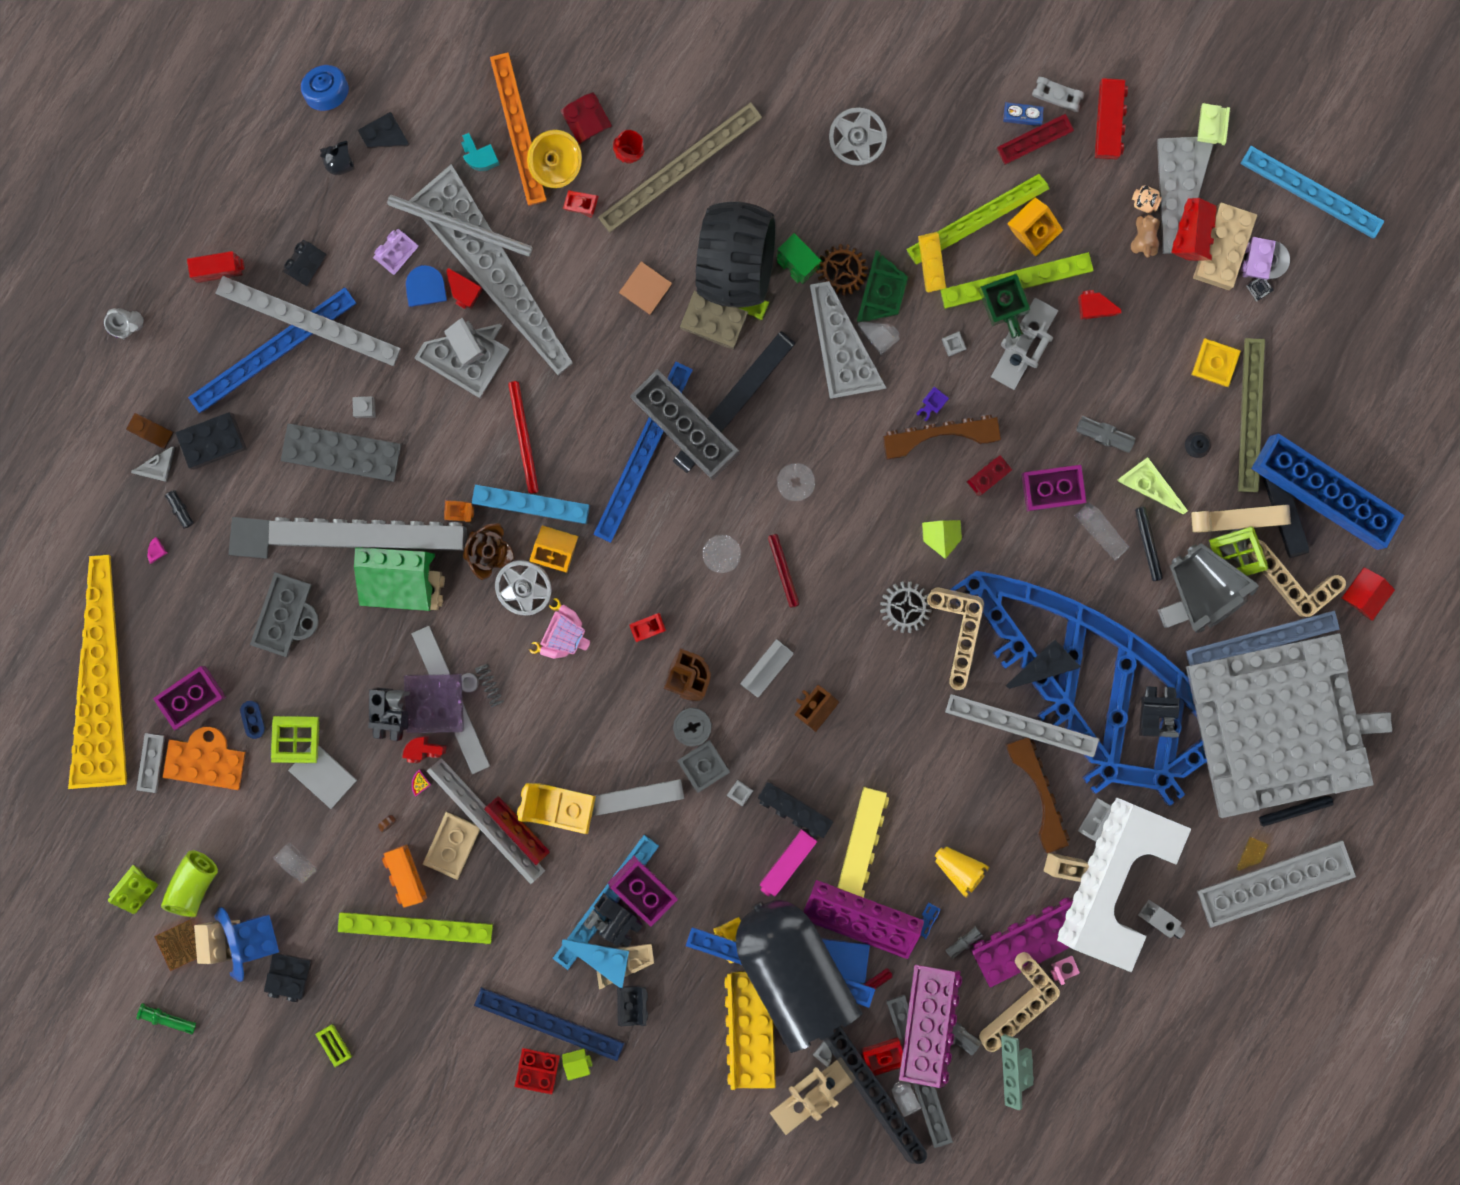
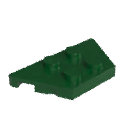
[857,250,908,323]

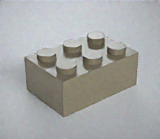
[680,291,748,350]

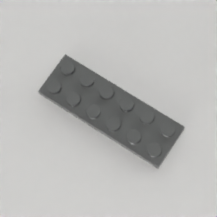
[281,423,402,482]

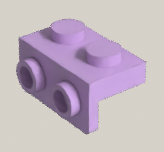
[1241,237,1276,280]

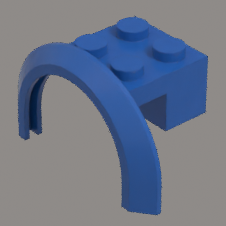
[215,907,279,982]

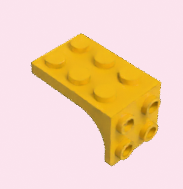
[517,783,596,834]

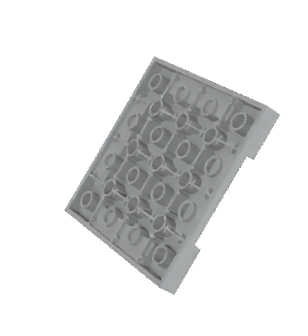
[1186,633,1374,818]

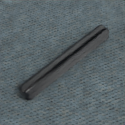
[1135,507,1163,581]
[1259,795,1334,827]

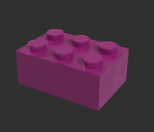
[1021,465,1086,512]
[153,666,227,730]
[608,855,678,927]

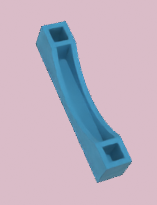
[472,485,590,525]

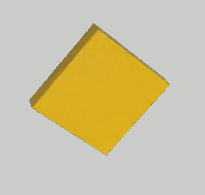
[1191,338,1241,387]

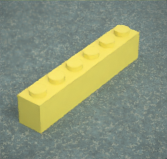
[837,787,889,898]

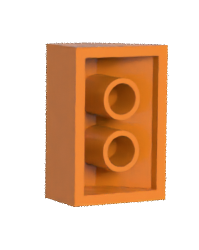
[382,844,427,908]

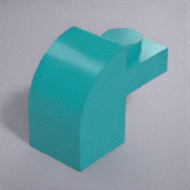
[461,133,500,171]

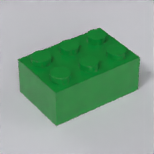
[776,233,821,284]

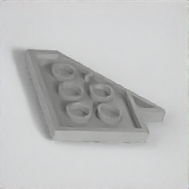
[414,324,510,399]

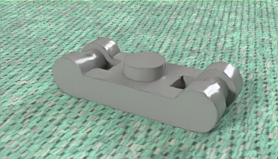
[1032,77,1085,112]

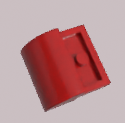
[402,736,447,763]

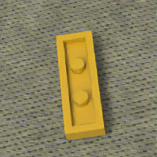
[918,232,946,292]

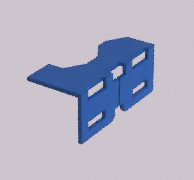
[921,902,941,939]

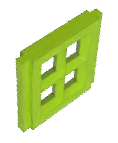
[1209,526,1268,576]
[271,716,319,763]

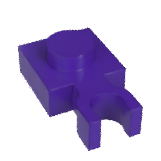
[916,386,949,422]

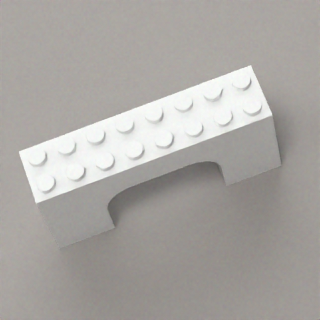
[1057,798,1191,972]

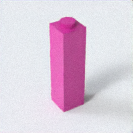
[760,829,817,897]

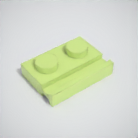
[1197,103,1230,145]

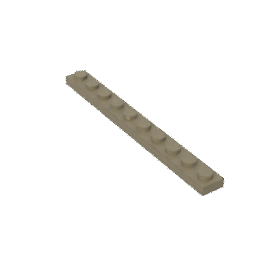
[598,102,762,233]

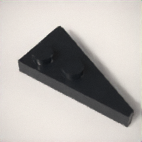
[1005,639,1081,689]

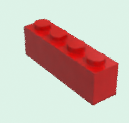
[1095,78,1128,160]

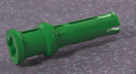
[136,1003,197,1035]

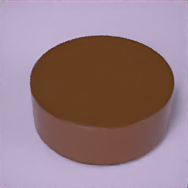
[378,815,397,833]

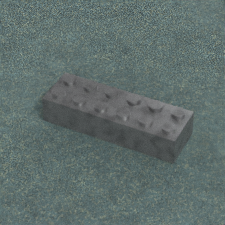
[630,369,740,480]

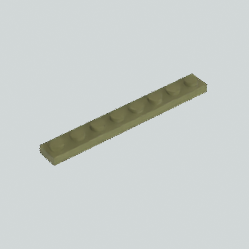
[1238,338,1265,493]

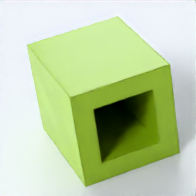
[562,1049,593,1080]

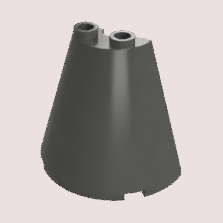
[1170,543,1259,633]

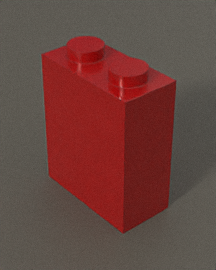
[187,251,245,283]

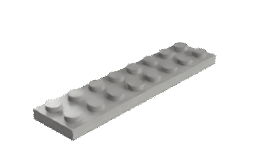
[1197,840,1356,928]

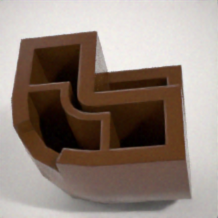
[663,648,711,701]

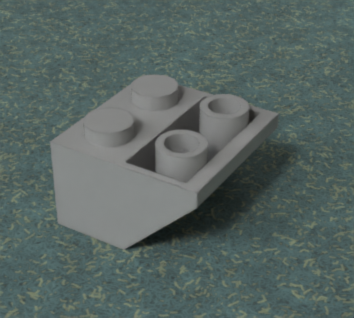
[444,318,486,367]

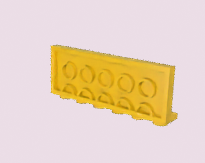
[725,972,776,1090]

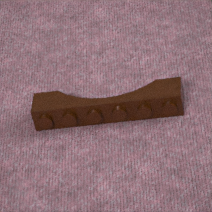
[882,415,1001,460]
[1005,737,1070,853]

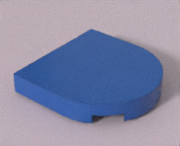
[406,265,447,307]

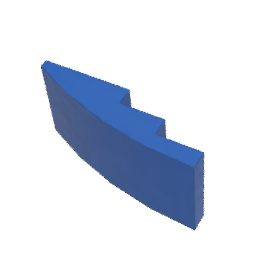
[821,938,870,983]

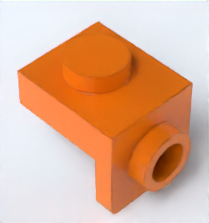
[444,500,474,522]

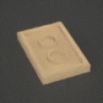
[423,811,480,880]

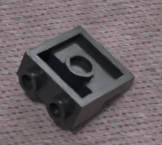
[264,953,312,1002]

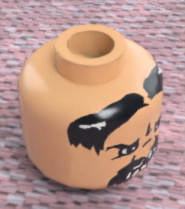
[1132,185,1162,213]

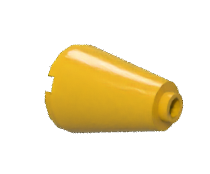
[935,847,990,898]

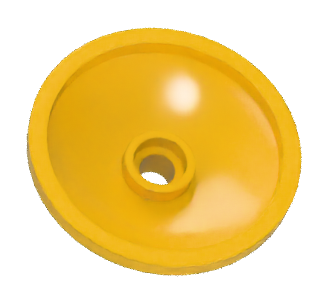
[527,130,582,188]

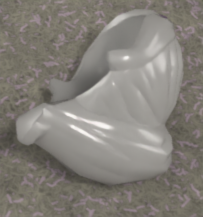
[103,308,144,340]

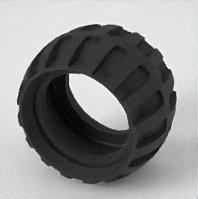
[695,202,776,307]

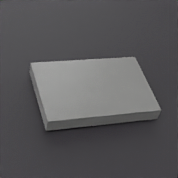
[288,745,357,809]

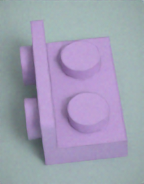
[373,229,418,275]

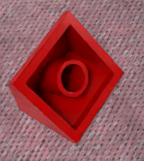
[1341,567,1395,621]
[861,1037,903,1076]

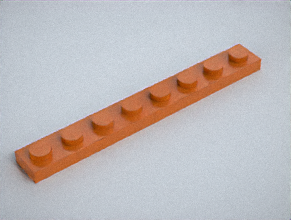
[490,52,547,206]

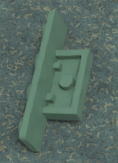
[1001,1034,1034,1110]

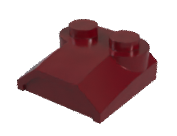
[560,92,612,145]

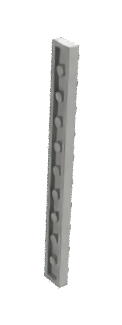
[215,276,401,366]

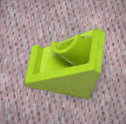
[922,520,962,559]

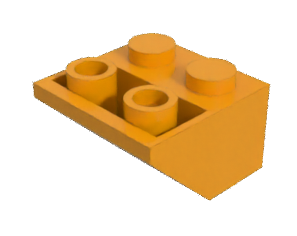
[530,525,579,573]

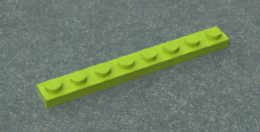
[906,174,1049,265]
[940,252,1094,309]
[338,912,493,944]

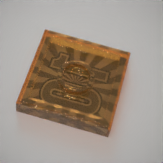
[154,920,197,971]

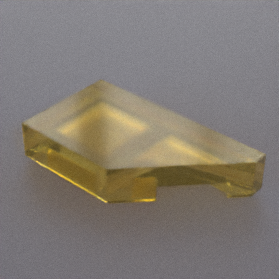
[1236,836,1268,871]

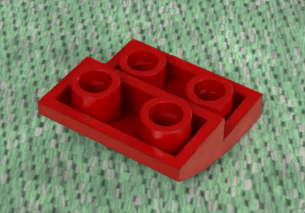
[514,1048,560,1095]

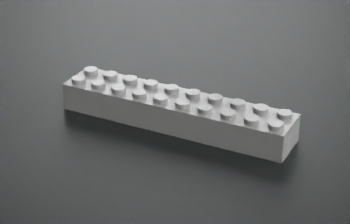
[269,517,467,551]

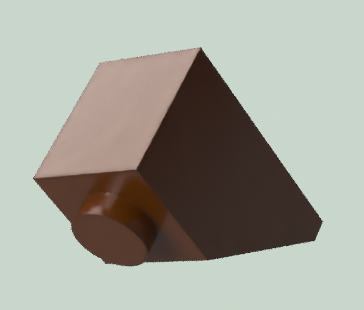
[126,413,173,449]

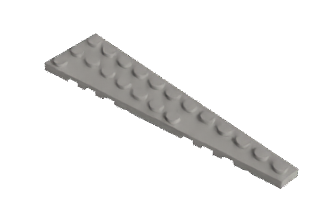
[409,164,573,376]

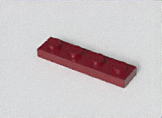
[996,114,1074,165]
[484,796,550,865]

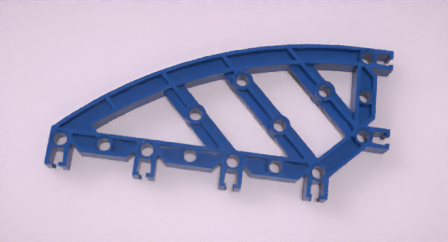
[949,571,1207,806]

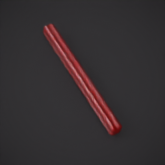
[508,381,539,494]

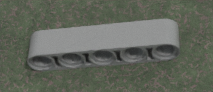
[592,779,684,816]

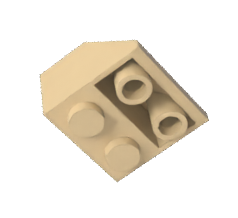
[194,920,240,964]

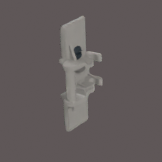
[991,298,1058,390]

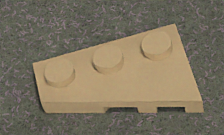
[597,943,654,990]

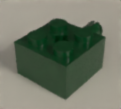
[979,274,1030,339]

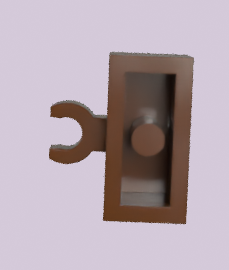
[794,685,840,732]

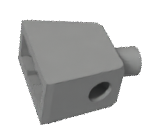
[1138,900,1185,939]

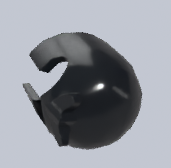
[320,141,355,175]

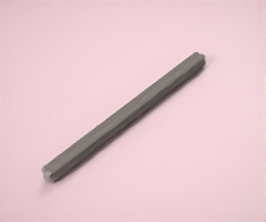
[387,195,533,256]

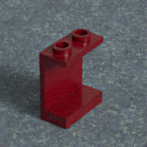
[966,455,1012,496]

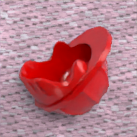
[613,130,644,164]

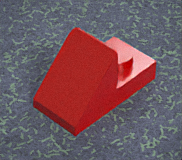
[563,190,599,218]
[629,613,666,642]

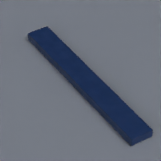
[474,987,624,1061]

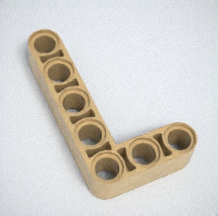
[1191,505,1291,533]
[1247,540,1346,617]
[927,587,984,690]
[979,952,1060,1052]

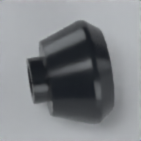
[1185,432,1211,458]

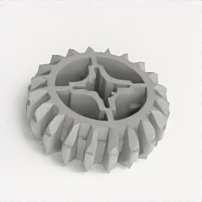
[880,582,932,633]

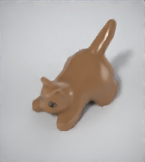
[1131,215,1160,258]

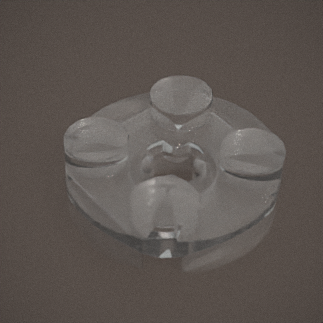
[777,463,815,501]

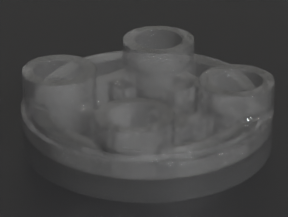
[703,535,741,573]

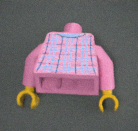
[530,598,590,659]

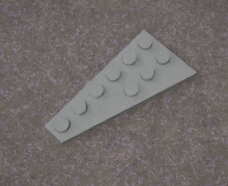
[1157,137,1213,254]
[810,281,886,399]

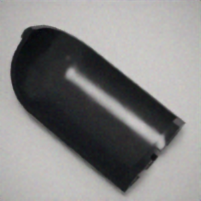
[736,900,863,1053]

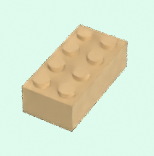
[1193,203,1257,290]

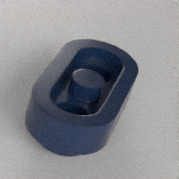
[240,701,265,739]

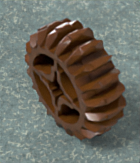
[816,244,868,296]

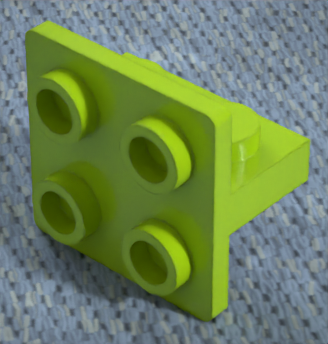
[108,865,158,914]

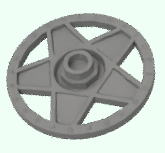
[829,108,887,166]
[495,560,552,615]

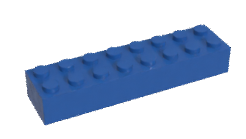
[1251,433,1405,550]

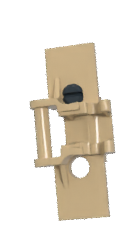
[770,1060,852,1135]

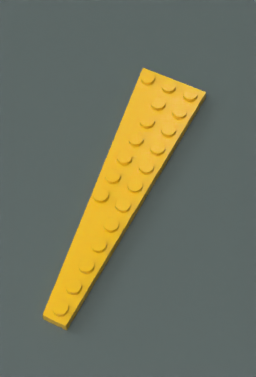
[68,555,127,789]

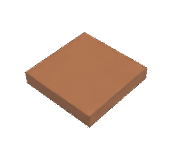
[619,262,672,315]

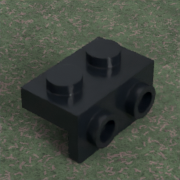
[283,240,327,286]
[617,985,648,1027]

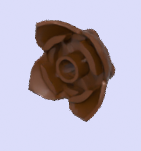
[463,523,515,580]

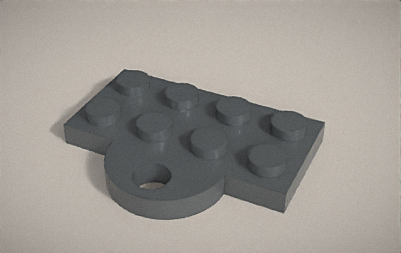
[250,572,319,657]

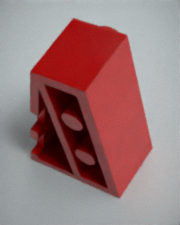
[1171,198,1217,261]

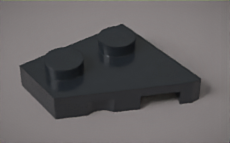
[358,112,409,148]

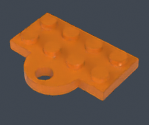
[163,727,246,790]

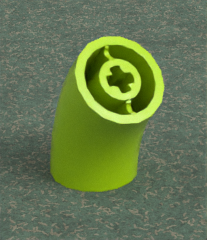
[161,850,218,917]

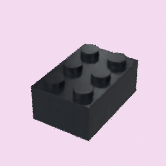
[175,412,247,470]

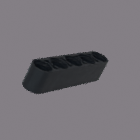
[1262,476,1309,559]

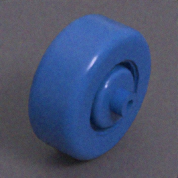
[301,65,349,111]

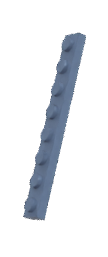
[1185,611,1340,665]

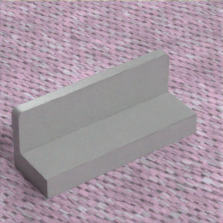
[740,639,793,697]

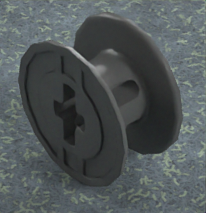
[673,708,712,747]

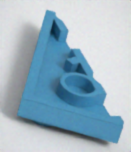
[562,939,629,988]

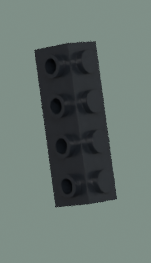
[758,781,833,839]

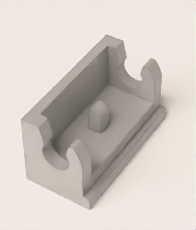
[1078,798,1111,842]

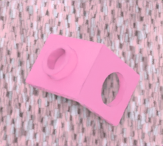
[1050,956,1080,985]

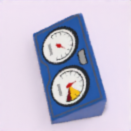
[1003,102,1043,126]

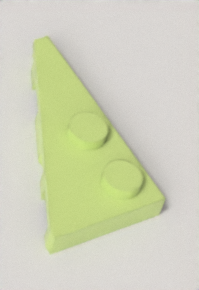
[1117,457,1188,514]

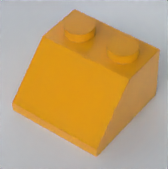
[1007,198,1063,256]

